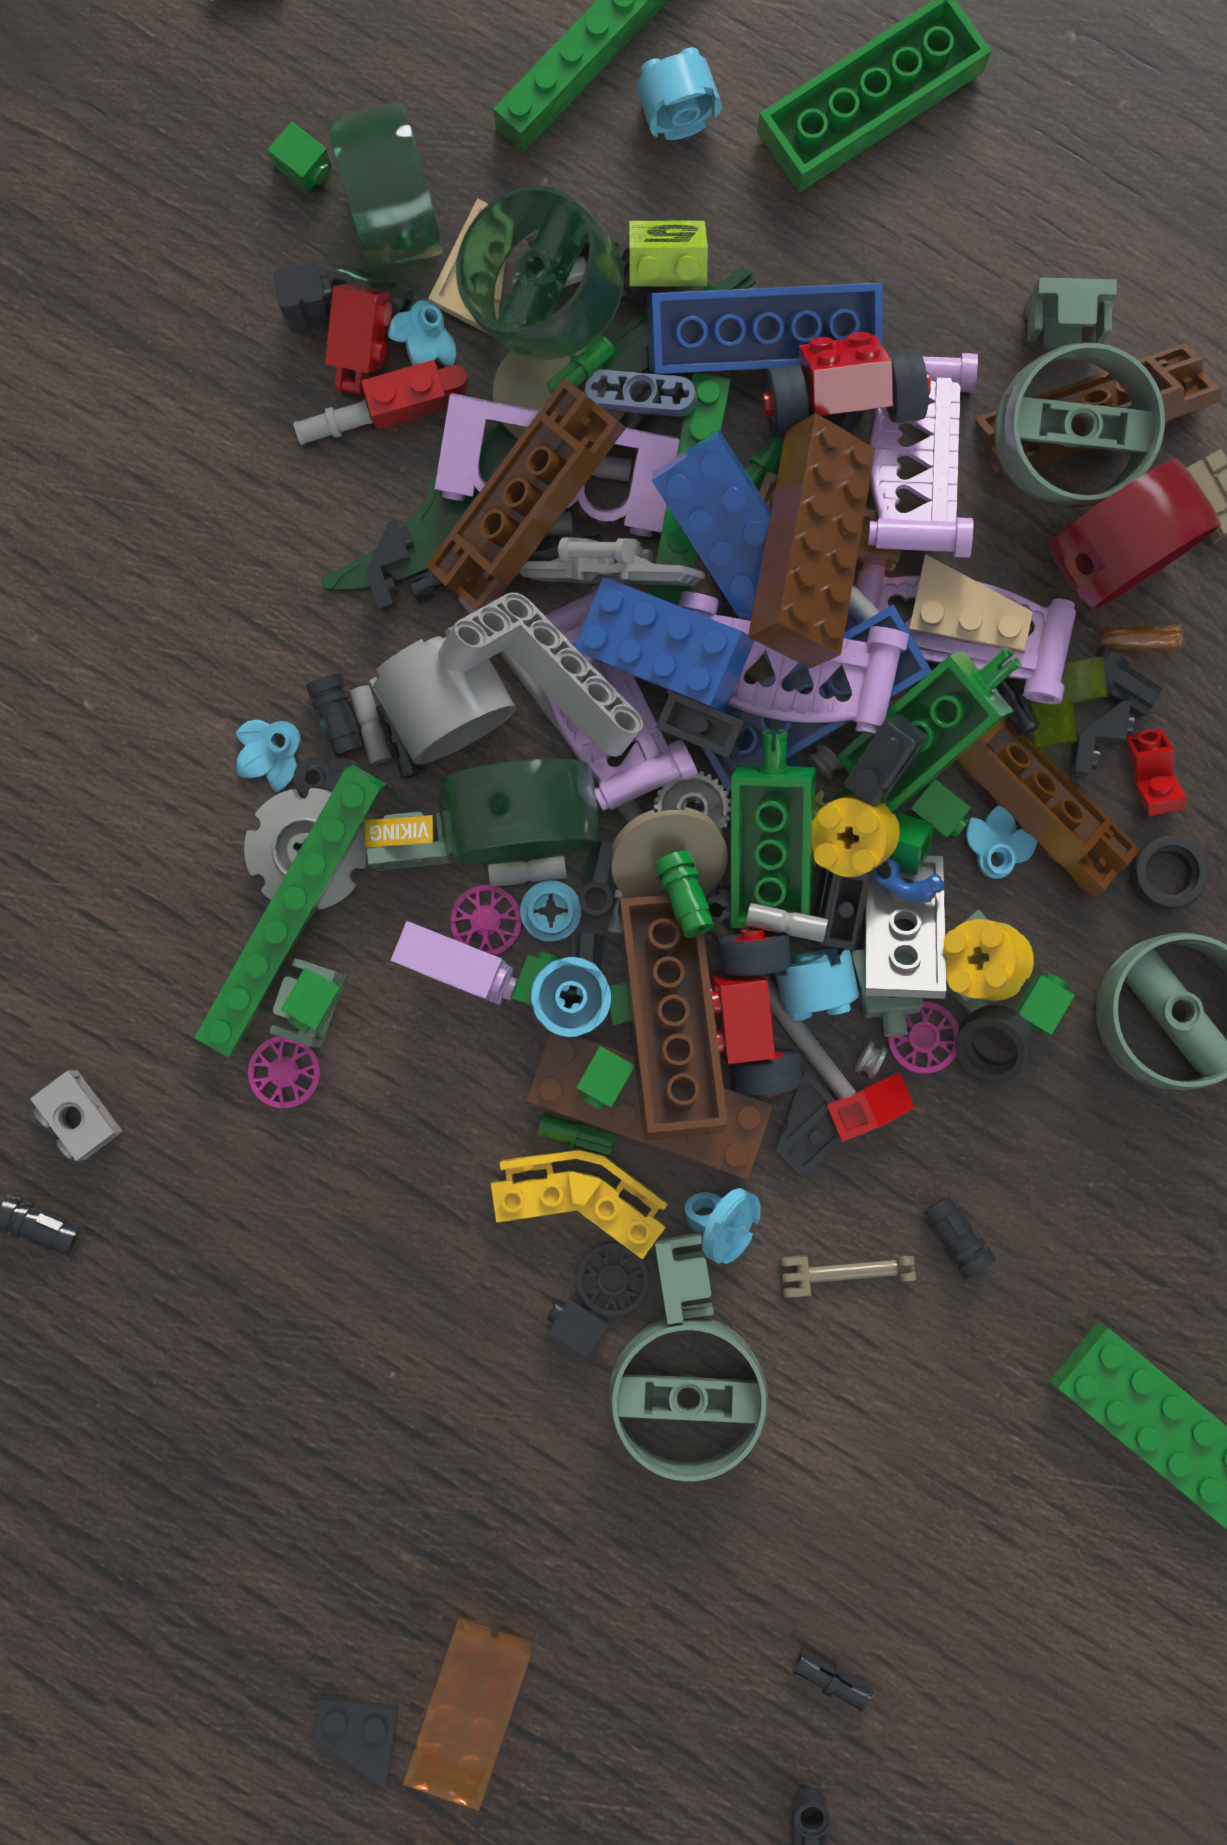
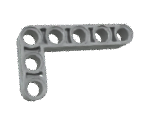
[438,593,643,757]

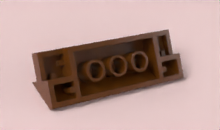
[975,343,1221,478]
[426,378,626,611]
[957,716,1140,899]

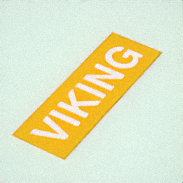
[365,815,433,848]

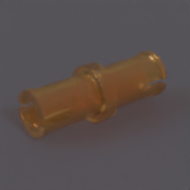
[1102,623,1183,654]

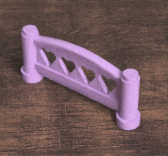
[868,353,978,558]
[845,563,1076,704]
[544,583,698,811]
[667,591,909,735]

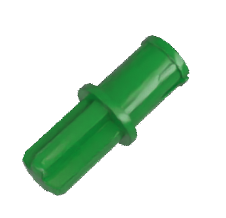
[547,335,616,394]
[745,436,784,490]
[537,1113,615,1156]

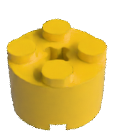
[812,793,900,877]
[942,919,1034,1001]

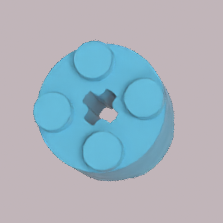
[636,47,722,140]
[775,948,859,1021]
[529,957,611,1037]

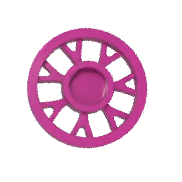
[450,885,522,956]
[887,1001,959,1074]
[248,1036,321,1108]

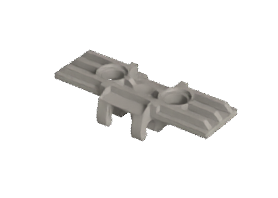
[519,537,705,586]

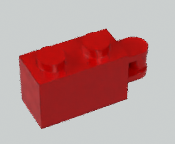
[325,284,392,396]
[361,359,469,430]

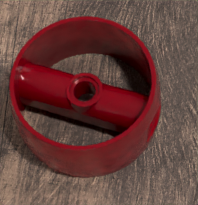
[1048,459,1222,611]

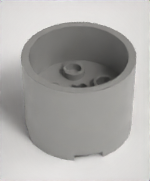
[369,627,516,764]

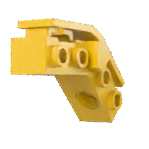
[491,1149,668,1259]

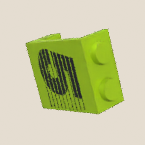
[629,221,708,286]

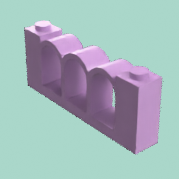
[435,393,680,537]
[391,921,518,1005]

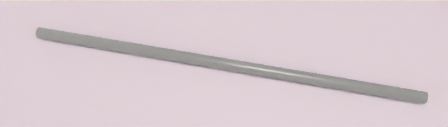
[458,596,856,1099]

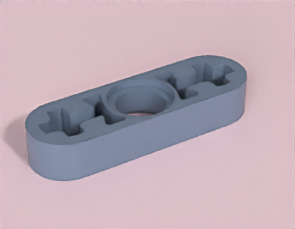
[585,370,697,417]

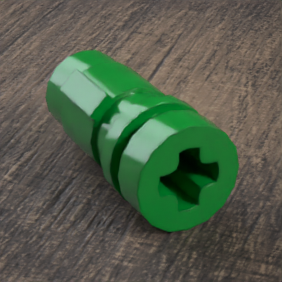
[654,850,714,938]

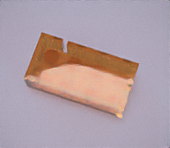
[403,1617,533,1811]

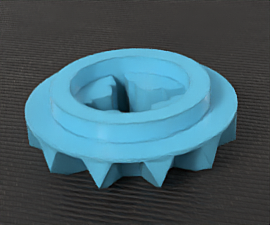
[520,880,582,942]

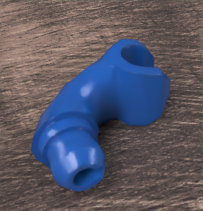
[873,858,945,903]

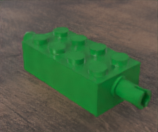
[833,647,1022,813]
[731,729,816,931]

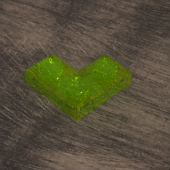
[1031,657,1107,747]

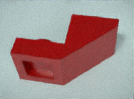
[1124,728,1187,817]
[827,1072,915,1142]

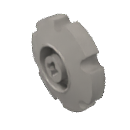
[244,788,369,909]

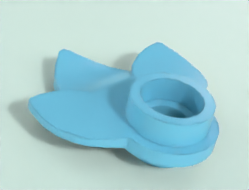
[388,300,456,367]
[236,720,301,792]
[966,805,1037,879]

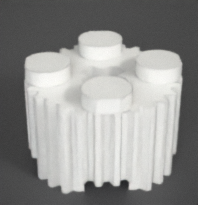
[653,771,731,834]

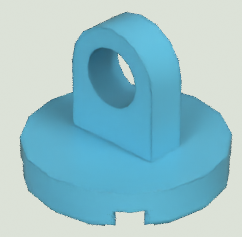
[685,1188,761,1264]

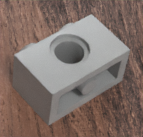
[30,1070,123,1161]

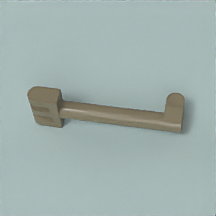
[780,1255,916,1297]

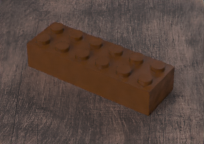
[748,413,875,668]
[617,895,728,1141]
[526,1032,774,1180]

